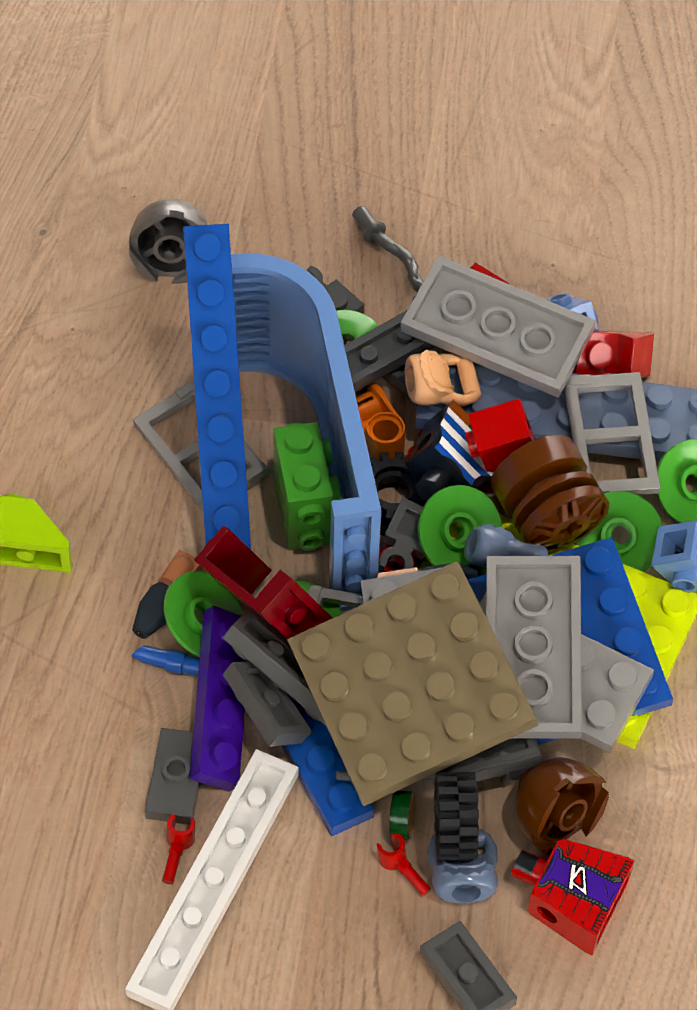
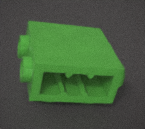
[273,422,340,551]

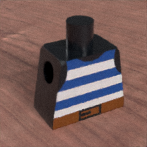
[407,399,494,501]

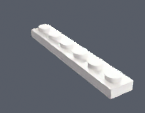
[125,749,299,1010]

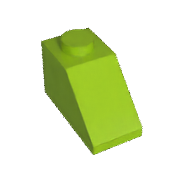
[0,494,73,573]

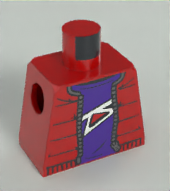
[511,839,635,955]

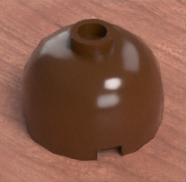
[514,757,609,854]

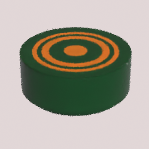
[389,790,415,839]

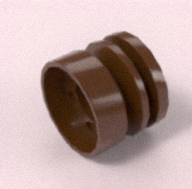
[490,434,610,552]

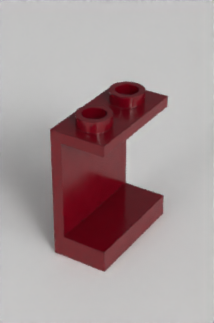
[194,525,333,640]

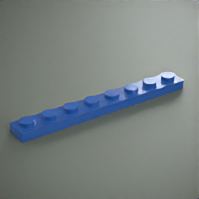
[183,223,251,549]

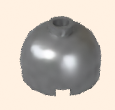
[129,199,210,284]

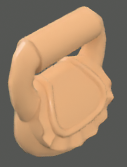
[404,350,481,407]

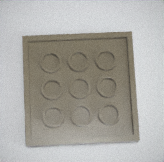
[287,561,538,806]

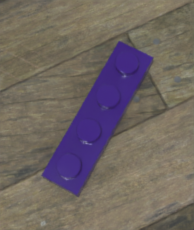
[189,605,248,792]

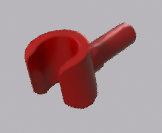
[162,814,195,885]
[377,833,431,897]

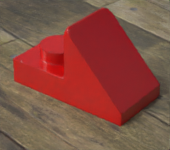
[572,330,654,378]

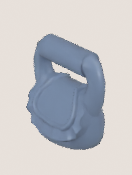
[464,523,548,567]
[427,829,498,904]

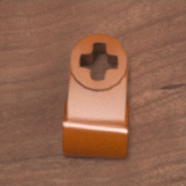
[356,384,405,462]

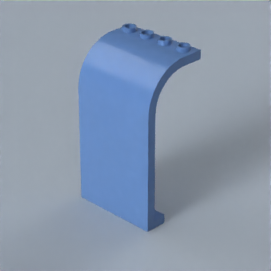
[231,253,381,612]

